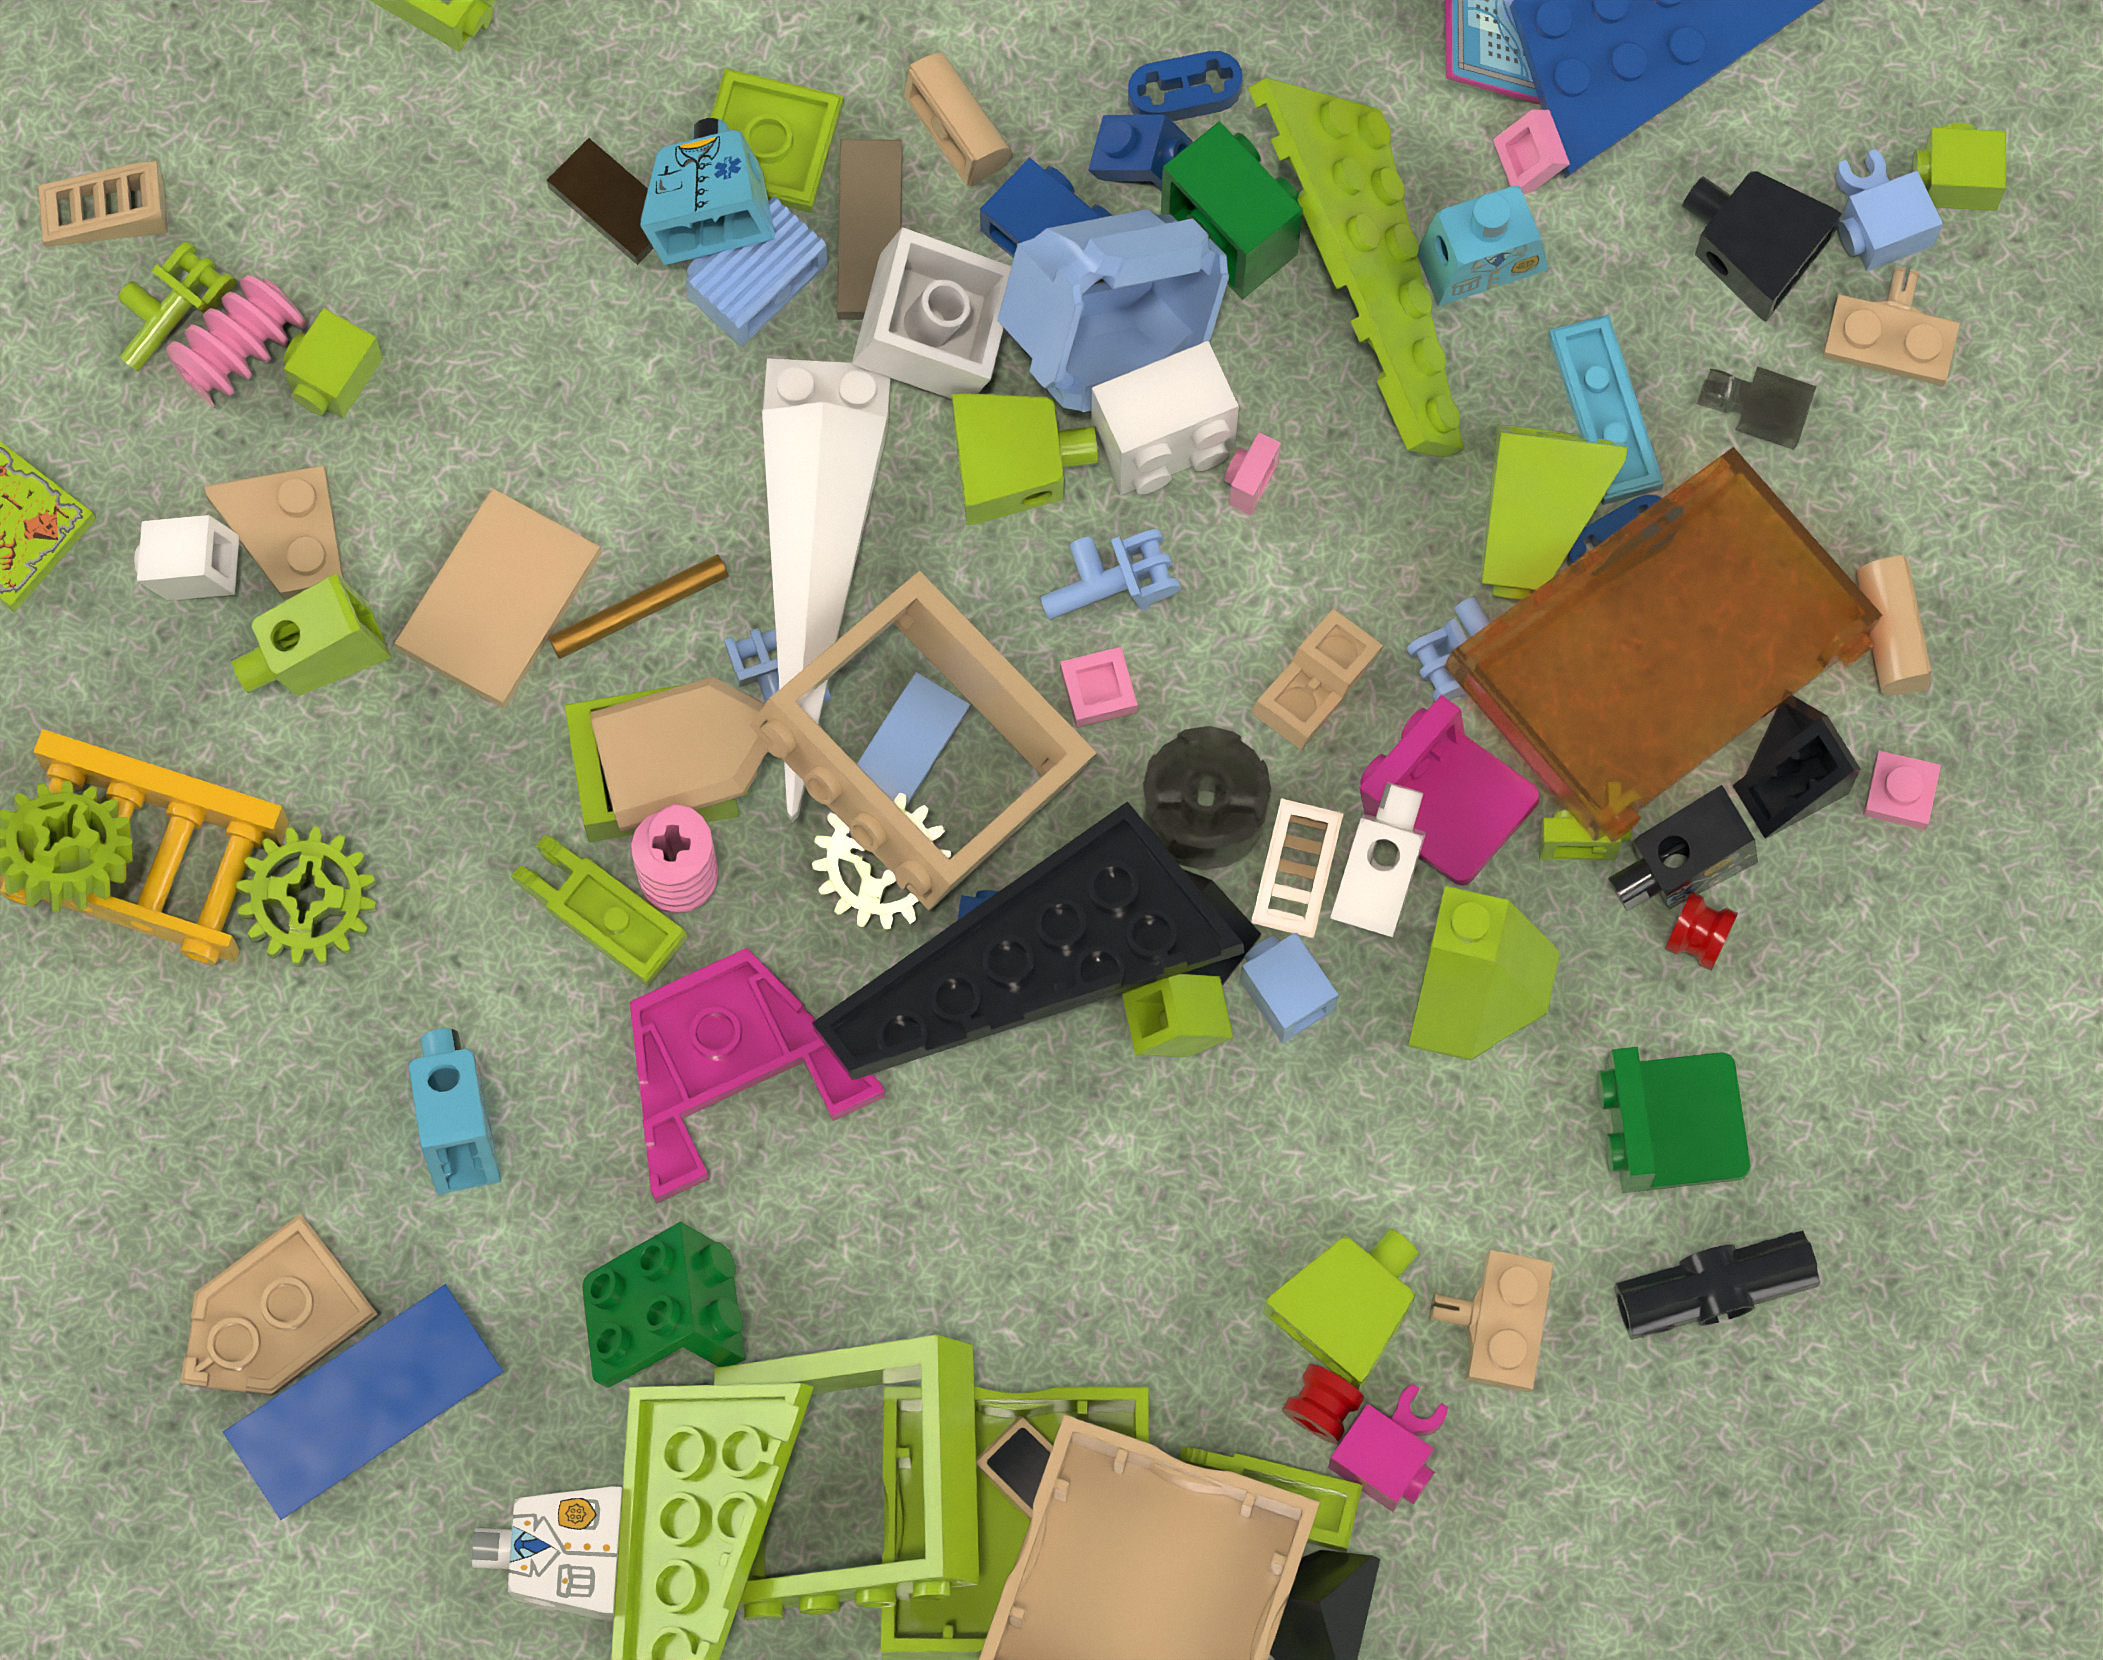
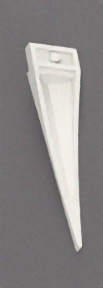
[762,358,891,823]

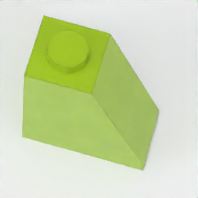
[1480,424,1628,599]
[1408,886,1560,1061]

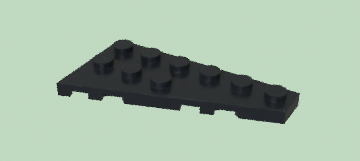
[812,801,1245,1080]

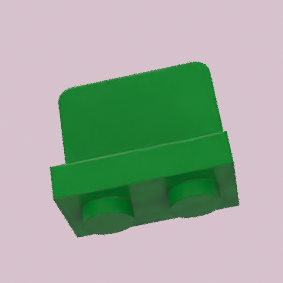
[1597,1047,1751,1193]
[582,1221,745,1388]

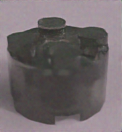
[1141,726,1271,870]

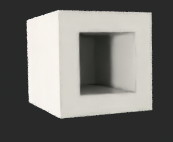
[134,515,239,600]

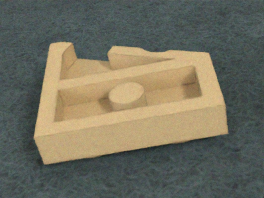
[205,465,344,600]

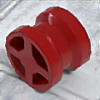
[1665,891,1738,971]
[1282,1364,1365,1444]

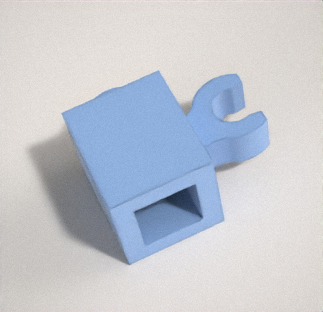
[1836,149,1943,271]

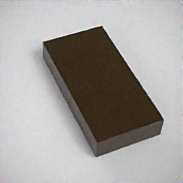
[546,138,654,265]

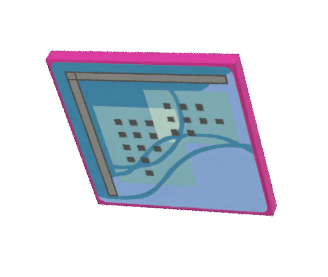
[1445,0,1540,104]

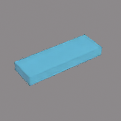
[1548,314,1664,505]

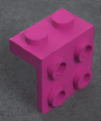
[1359,695,1540,885]

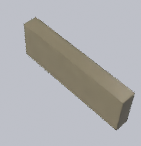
[837,139,903,320]

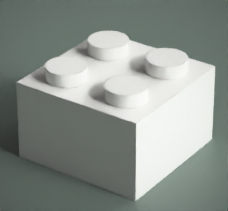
[852,227,1012,399]
[1091,341,1239,495]

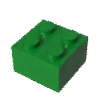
[1161,121,1303,300]

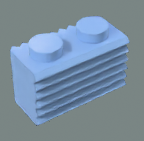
[686,197,828,347]

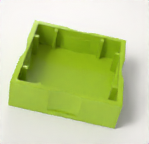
[881,1386,1149,1660]

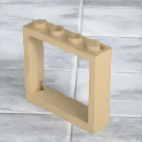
[750,570,1097,910]

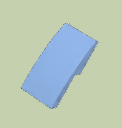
[857,672,970,808]

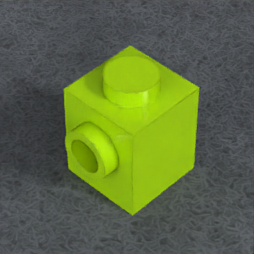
[1912,122,2006,211]
[283,308,383,418]
[1122,974,1233,1058]

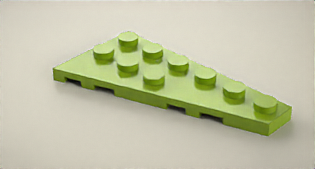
[1248,77,1464,457]
[611,1383,814,1660]

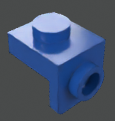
[1088,114,1193,190]

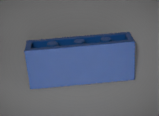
[223,1284,504,1520]

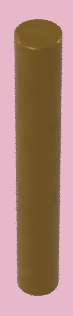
[548,554,729,659]

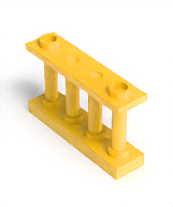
[0,729,290,965]

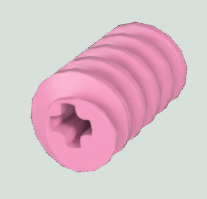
[166,275,308,408]
[631,804,719,914]

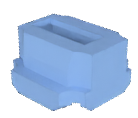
[997,209,1230,412]

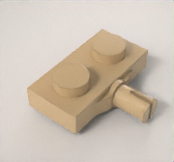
[1822,267,1960,386]
[1429,1249,1554,1393]

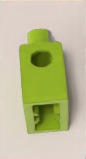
[952,393,1098,525]
[231,573,392,696]
[1263,1228,1419,1391]

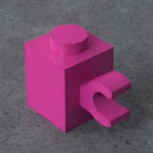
[1328,1384,1448,1512]

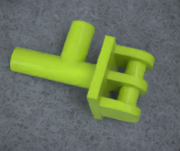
[118,241,236,372]

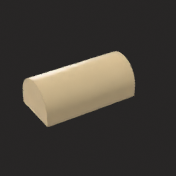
[904,53,1012,187]
[1857,554,1931,696]

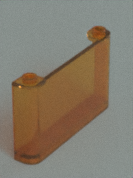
[1444,447,1883,842]

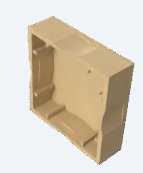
[979,1415,1320,1660]

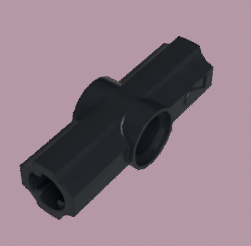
[1614,1230,1820,1340]

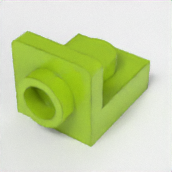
[1539,783,1632,860]

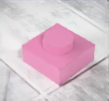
[1493,109,1570,194]
[1224,432,1281,515]
[1060,647,1138,728]
[1863,750,1941,830]

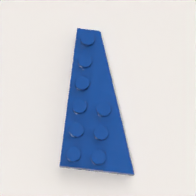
[1509,0,1824,179]

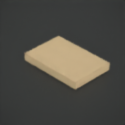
[394,488,602,709]

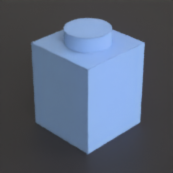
[1240,932,1339,1044]

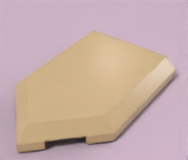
[590,677,770,832]
[180,1213,379,1396]

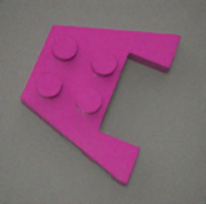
[630,948,885,1204]

